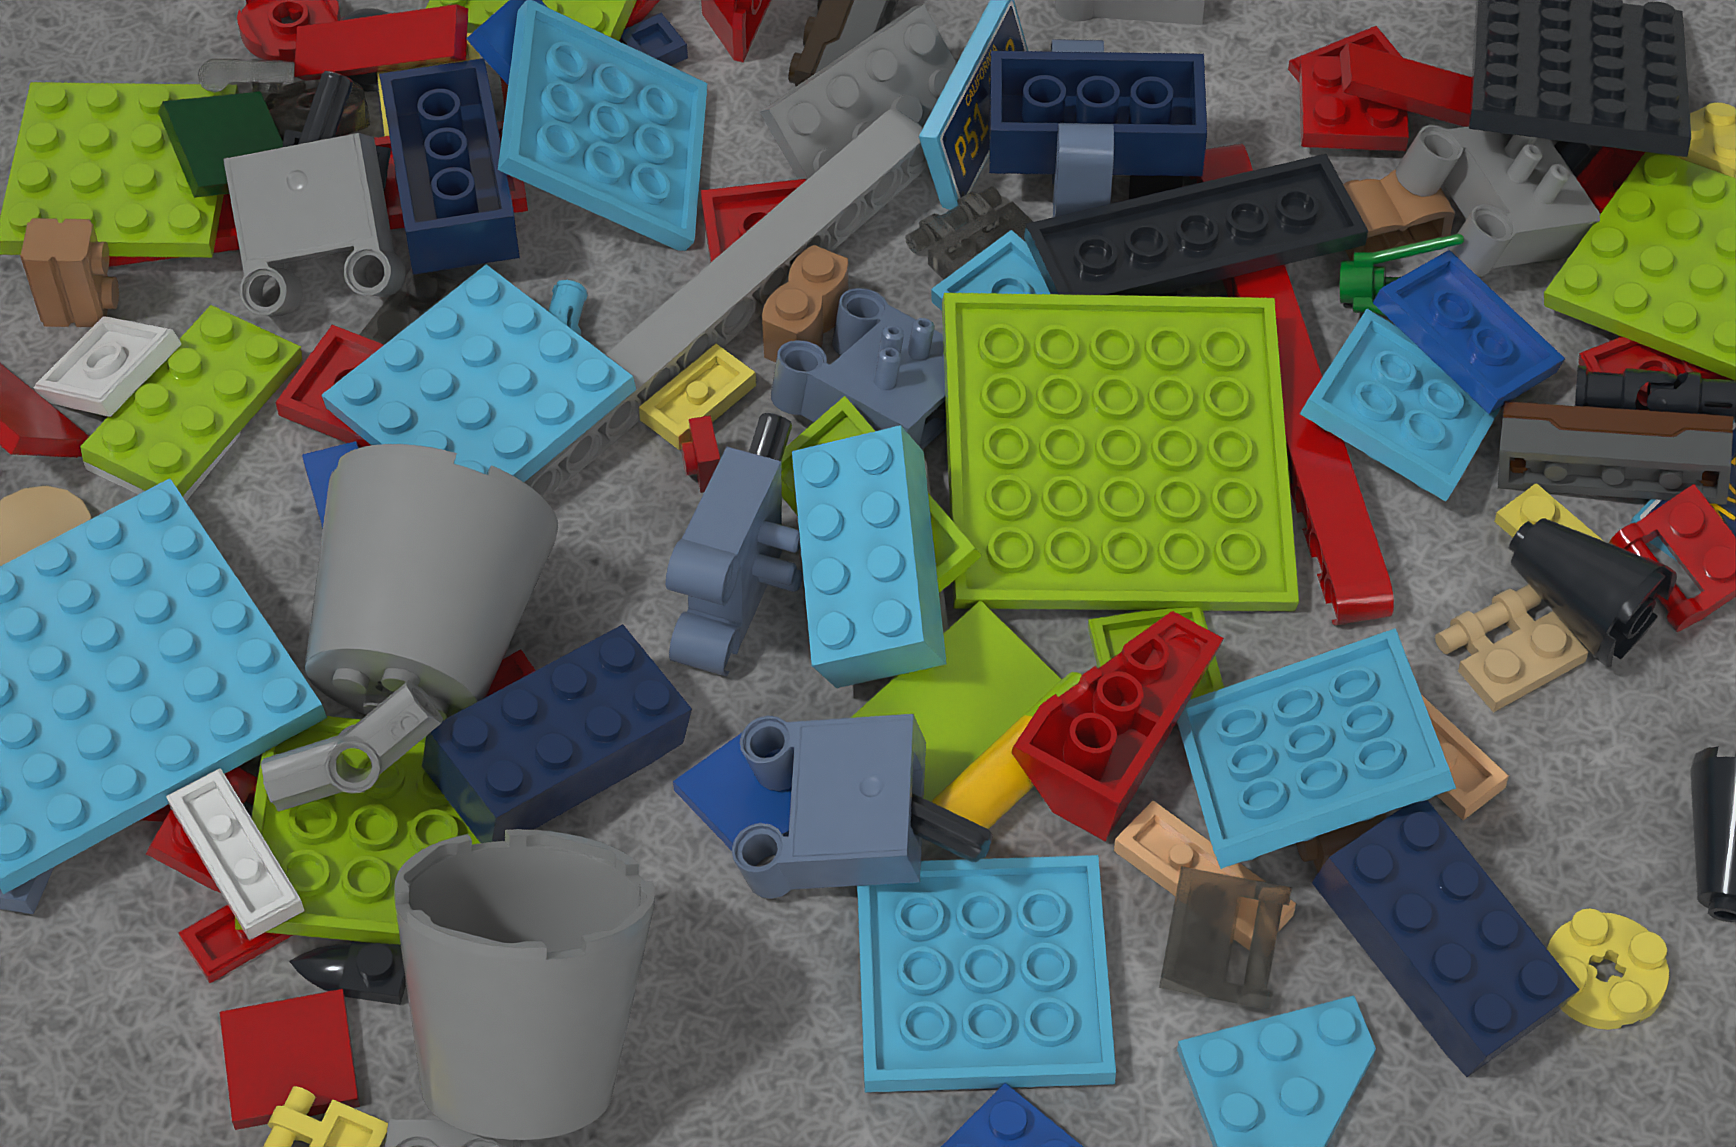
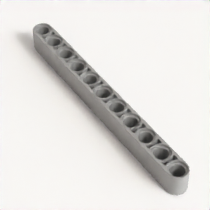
[524,109,928,496]

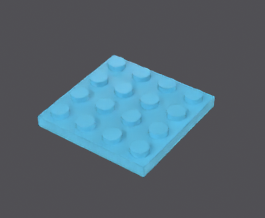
[498,0,708,251]
[322,264,636,482]
[1177,628,1456,869]
[857,855,1116,1093]

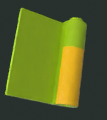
[850,601,1082,829]

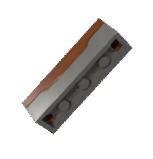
[1498,401,1734,504]

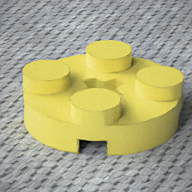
[1547,908,1669,1030]

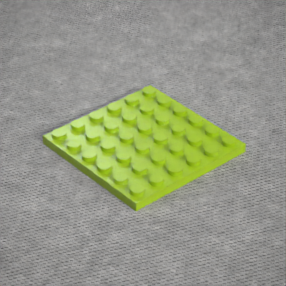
[942,293,1299,611]

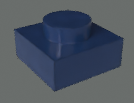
[619,13,688,66]

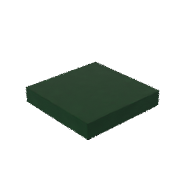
[158,91,283,198]

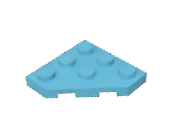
[1177,995,1376,1147]

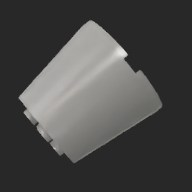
[305,444,558,720]
[394,829,655,1140]

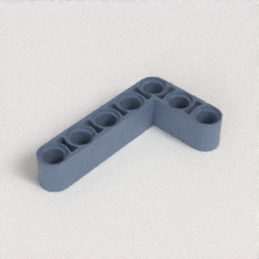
[1051,39,1114,217]

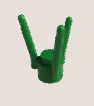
[1340,234,1464,316]

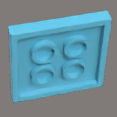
[1300,309,1501,502]

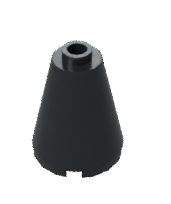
[1509,518,1677,667]
[1690,746,1736,922]

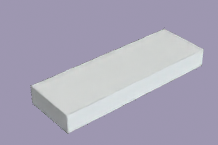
[166,768,305,940]

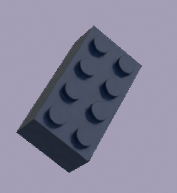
[989,51,1207,176]
[379,58,520,275]
[422,624,692,843]
[1312,800,1579,1077]

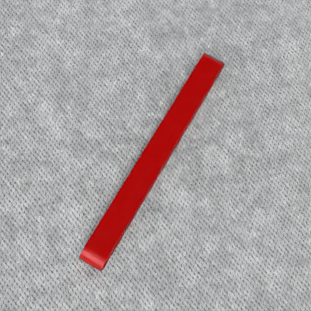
[1189,143,1394,625]

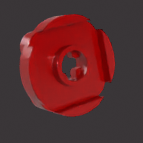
[237,0,341,67]

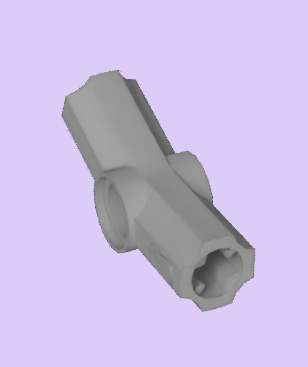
[260,680,443,812]

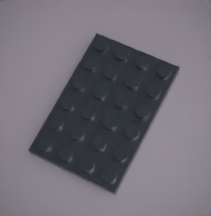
[1469,0,1691,157]

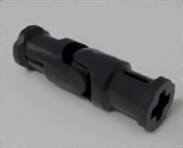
[1575,365,1736,423]

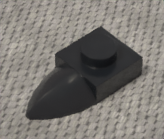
[289,941,406,1005]

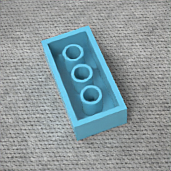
[792,425,947,688]

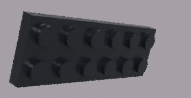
[1024,154,1369,296]

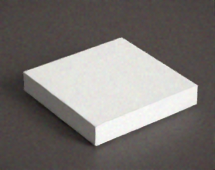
[33,316,182,417]

